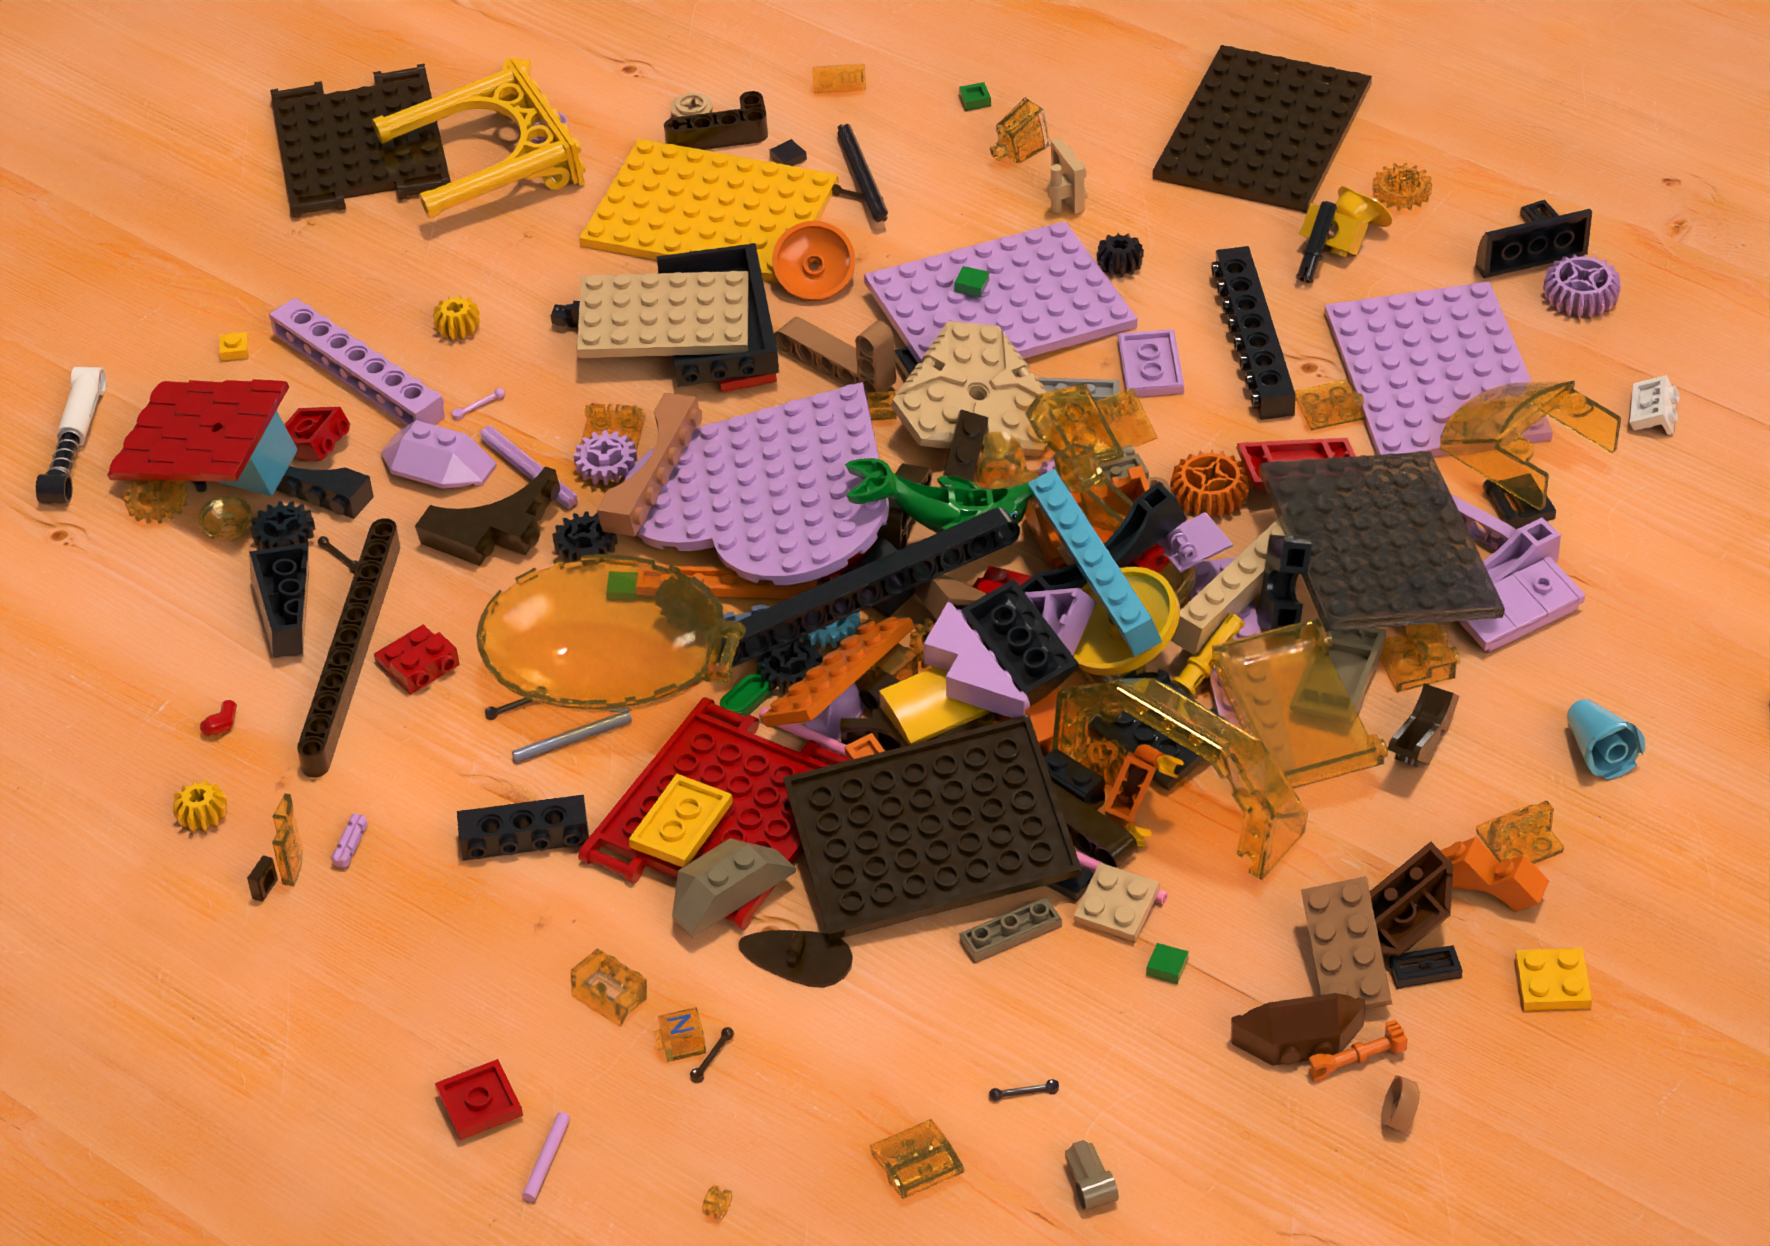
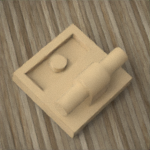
[1048,137,1087,214]

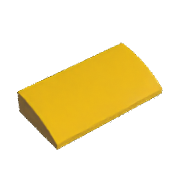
[879,667,992,745]

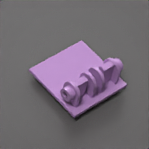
[1157,512,1233,573]

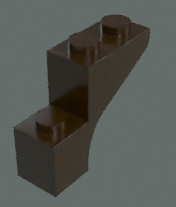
[1387,683,1460,768]

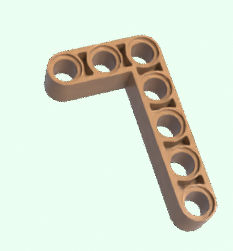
[774,317,896,400]

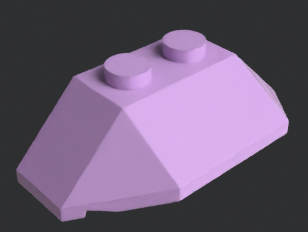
[381,420,497,488]

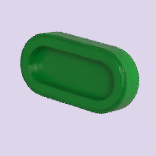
[720,674,771,717]

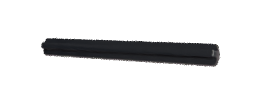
[837,123,888,222]

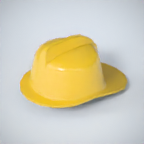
[1335,186,1392,227]

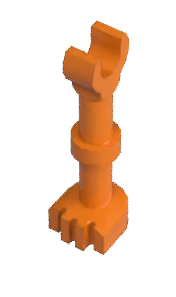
[1308,1019,1408,1081]

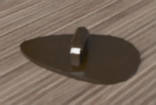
[739,930,853,987]

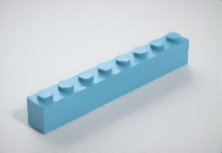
[1028,469,1162,656]

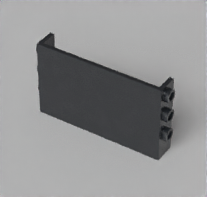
[656,243,779,387]

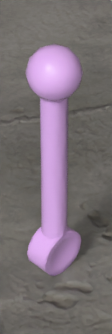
[452,388,505,420]

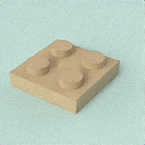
[1074,863,1161,942]

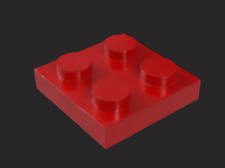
[435,1059,523,1140]

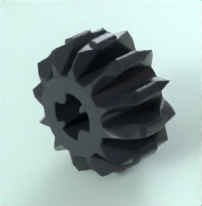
[1097,233,1144,278]

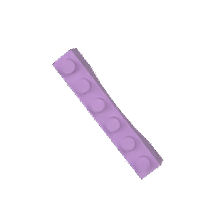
[1393,517,1561,633]

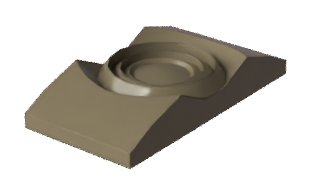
[1290,618,1386,725]

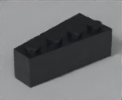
[249,543,309,658]

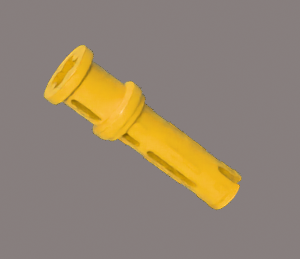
[1171,613,1245,698]

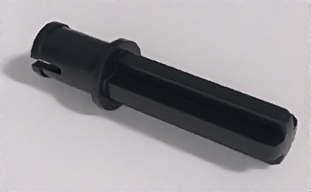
[1296,201,1337,283]

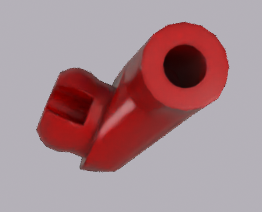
[200,700,237,736]

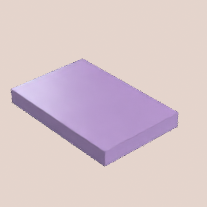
[1118,329,1184,398]

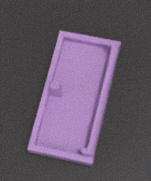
[1448,556,1585,653]

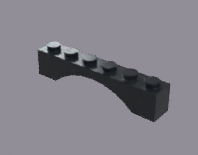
[276,466,374,519]
[1020,481,1187,592]

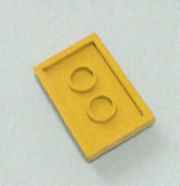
[629,774,733,868]

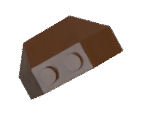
[1370,842,1453,957]
[1231,993,1366,1066]

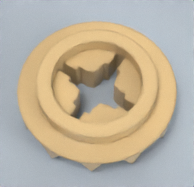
[671,92,713,117]

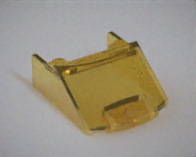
[1440,380,1621,510]

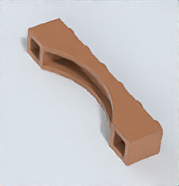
[597,393,702,536]

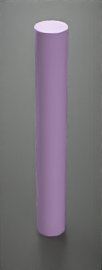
[522,1112,570,1202]

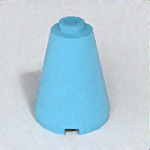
[1567,699,1645,779]

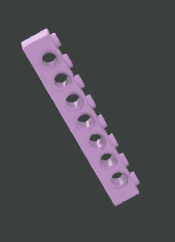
[269,298,445,426]

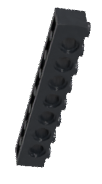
[1211,246,1296,420]

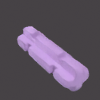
[331,813,368,869]

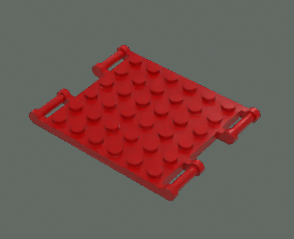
[578,697,849,930]

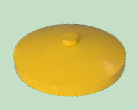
[1073,567,1180,676]

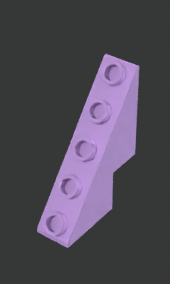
[924,602,1030,718]

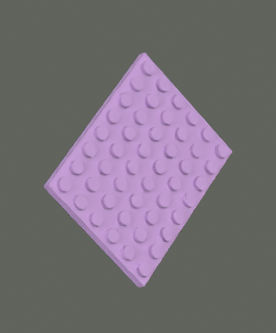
[864,221,1138,363]
[1325,281,1553,465]

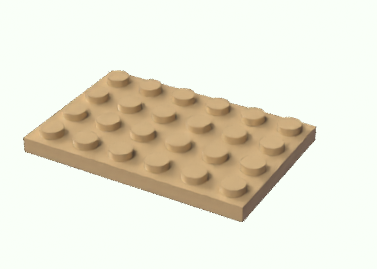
[577,271,749,358]

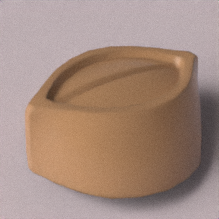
[1381,1075,1420,1133]

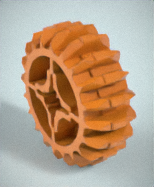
[1170,450,1250,519]

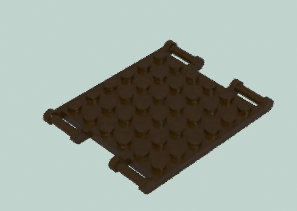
[270,63,451,218]

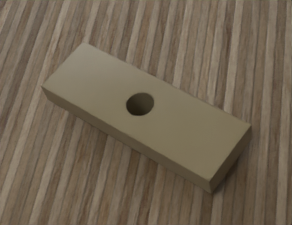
[959,897,1062,963]

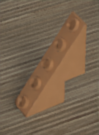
[914,574,986,620]

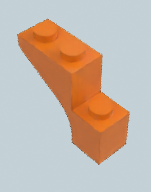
[1440,837,1549,912]

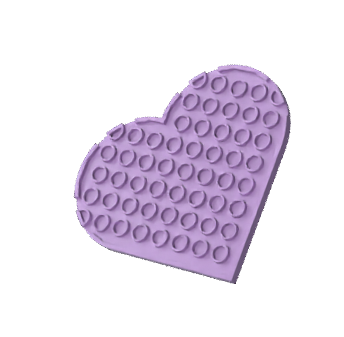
[624,382,889,585]

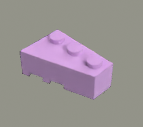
[1025,588,1097,655]

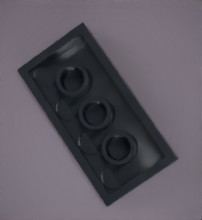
[1475,209,1592,278]
[961,579,1079,706]

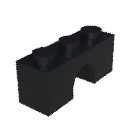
[1257,535,1312,634]

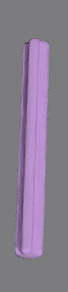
[480,425,578,509]

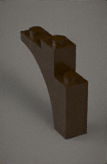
[415,466,560,566]

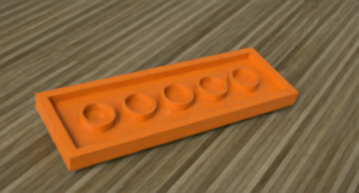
[761,616,915,727]

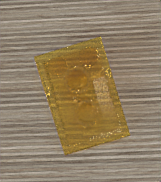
[1025,383,1125,469]

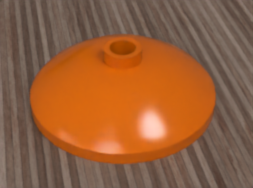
[772,221,855,301]

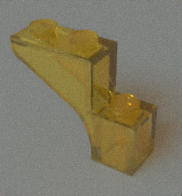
[1053,443,1134,532]

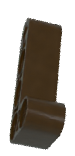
[664,91,768,150]
[875,463,932,550]

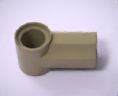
[1065,1140,1119,1211]

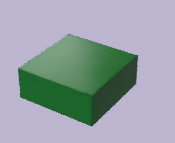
[959,82,991,111]
[954,266,990,297]
[1146,943,1189,984]

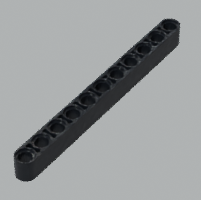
[707,507,1020,669]

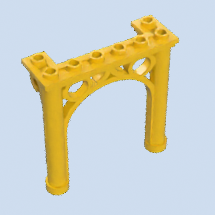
[372,57,586,219]

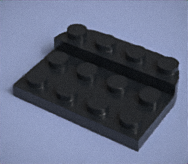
[1080,669,1225,791]

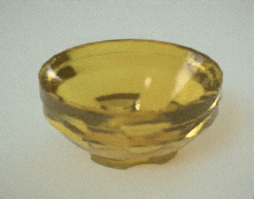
[198,496,252,541]

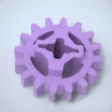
[573,430,638,485]

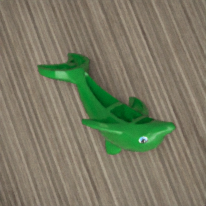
[845,458,1034,533]

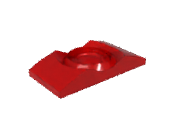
[1236,438,1366,496]

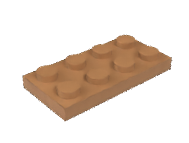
[1301,876,1392,1010]

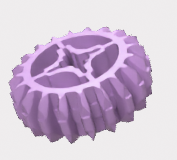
[1543,254,1621,318]

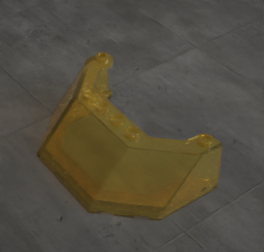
[1052,678,1308,880]

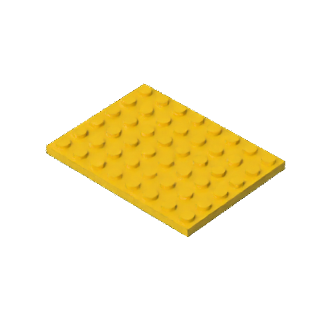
[579,138,839,284]

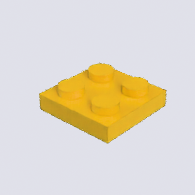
[1515,948,1592,1011]

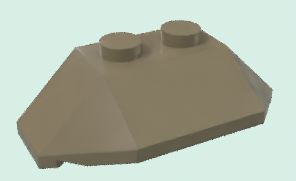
[672,838,796,938]

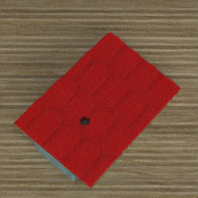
[107,379,298,497]

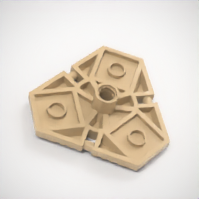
[891,321,1066,457]

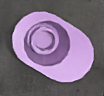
[805,683,865,740]

